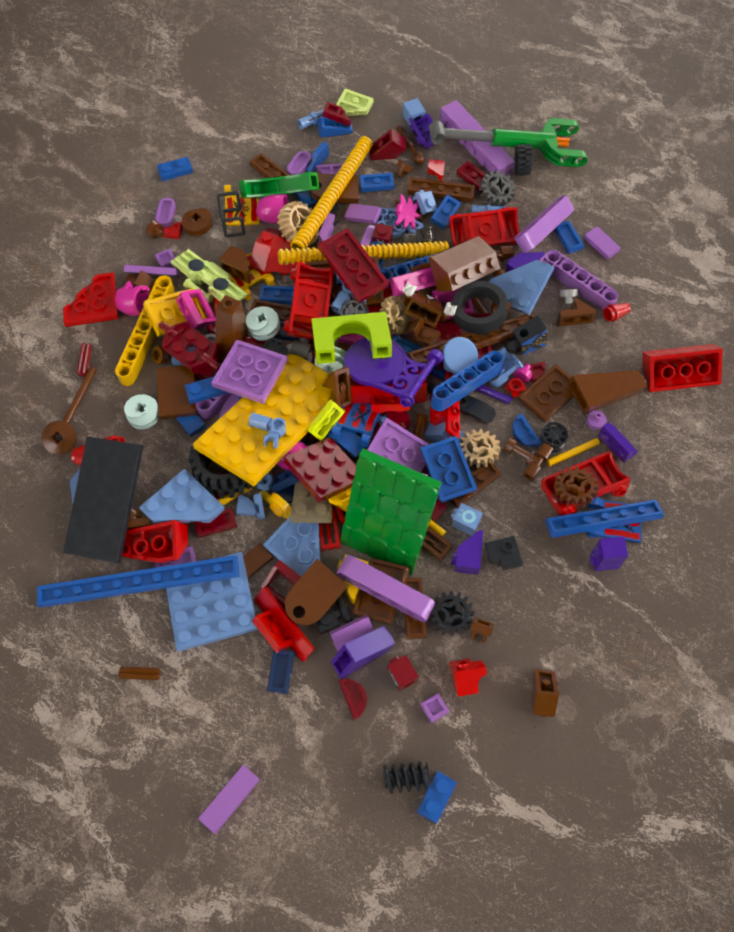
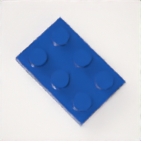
[420,436,477,503]

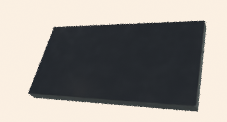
[63,436,144,563]

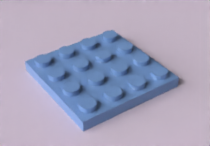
[166,552,258,652]

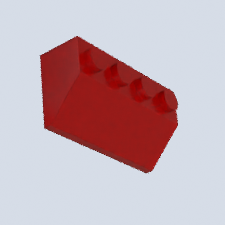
[642,344,723,392]

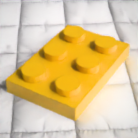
[143,288,207,336]

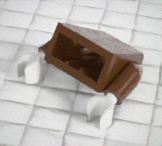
[402,282,457,328]

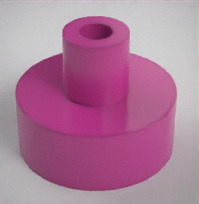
[513,363,533,383]

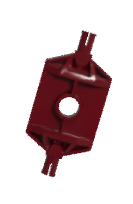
[158,321,222,372]

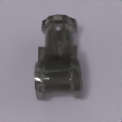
[402,226,437,245]

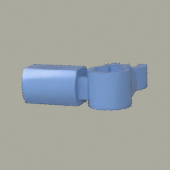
[330,283,366,314]
[249,413,286,449]

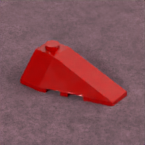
[249,231,307,275]
[122,520,188,563]

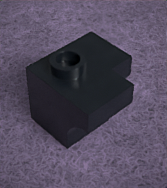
[484,536,523,571]

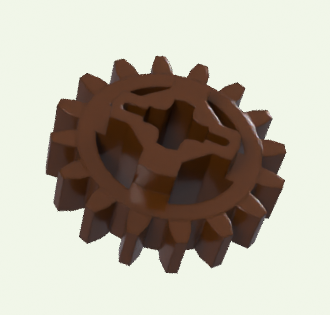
[554,466,599,508]

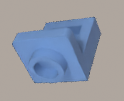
[411,190,438,215]

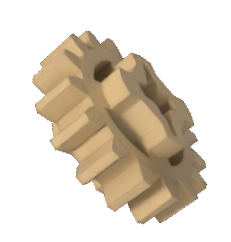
[379,296,411,335]
[460,429,501,468]

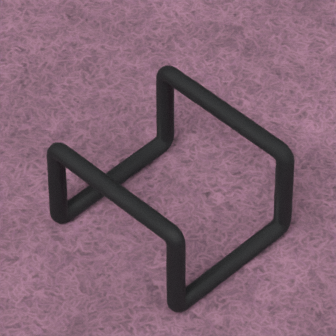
[217,191,246,237]

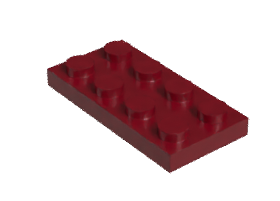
[317,228,389,303]

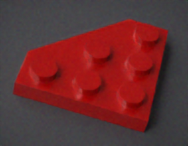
[63,272,119,327]

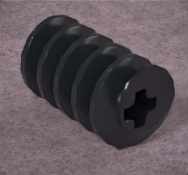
[383,761,429,794]

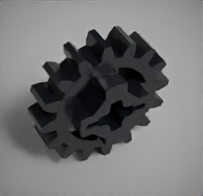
[429,591,474,637]

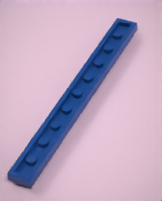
[37,555,240,608]

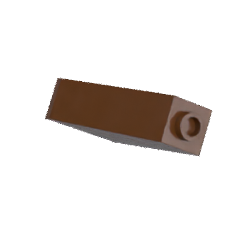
[216,295,249,362]
[567,370,647,415]

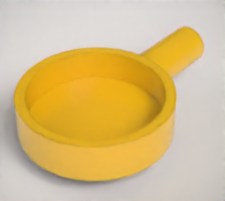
[260,490,292,519]

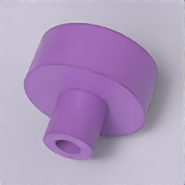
[586,410,607,430]

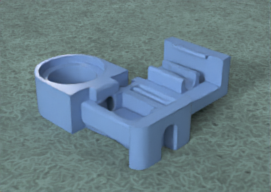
[488,347,523,387]

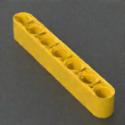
[115,275,175,386]

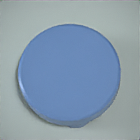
[374,208,407,239]
[442,337,478,374]

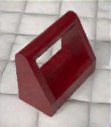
[260,560,301,612]

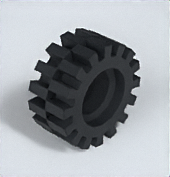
[514,144,533,176]

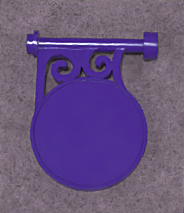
[344,338,444,407]

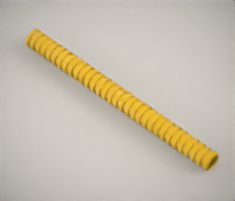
[290,136,373,250]
[278,241,449,265]

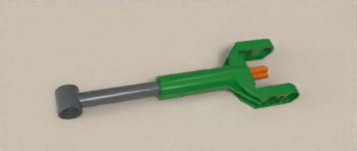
[429,118,588,167]

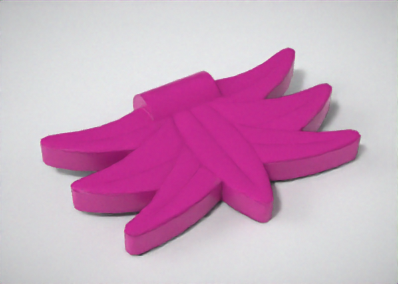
[394,194,420,230]

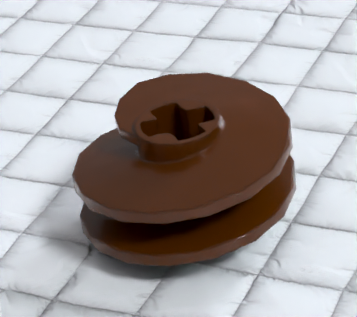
[182,208,213,236]
[41,421,77,455]

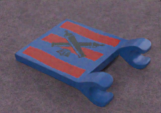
[331,403,381,447]
[587,497,641,543]

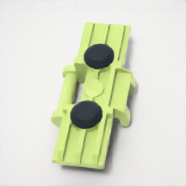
[171,249,247,304]

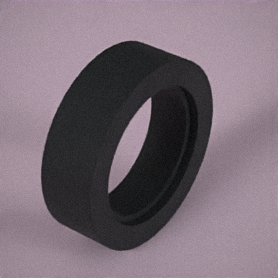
[452,281,507,334]

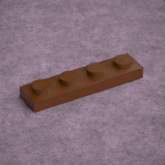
[407,177,475,203]

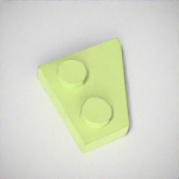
[336,88,374,116]

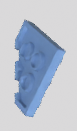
[487,260,554,316]
[139,469,225,523]
[263,516,321,577]

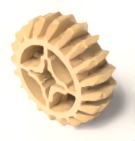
[277,201,320,247]

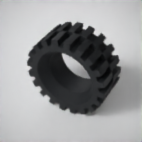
[189,432,252,499]

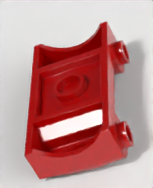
[448,207,520,247]
[283,261,334,340]
[541,450,631,516]

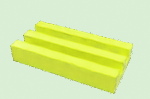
[307,399,345,441]

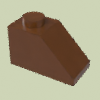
[219,245,251,284]
[532,669,559,717]

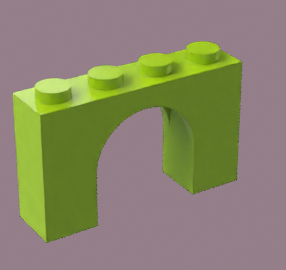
[312,312,392,364]

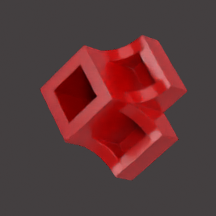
[449,658,487,697]

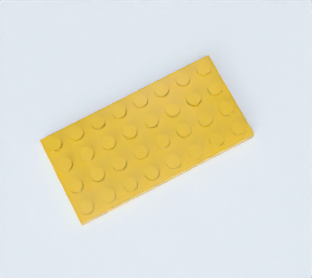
[193,353,332,486]

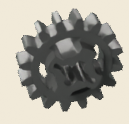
[479,170,516,206]

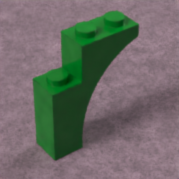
[239,172,320,199]

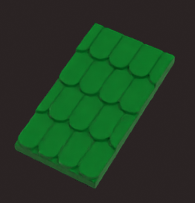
[340,448,442,576]

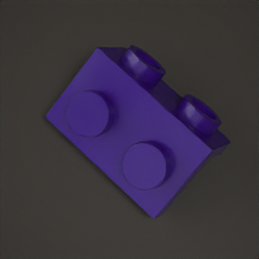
[409,113,434,150]
[598,422,638,463]

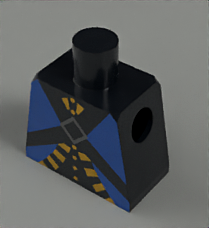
[505,315,547,355]

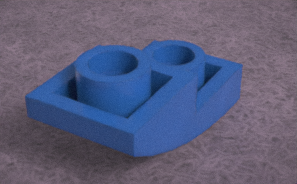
[326,427,364,459]

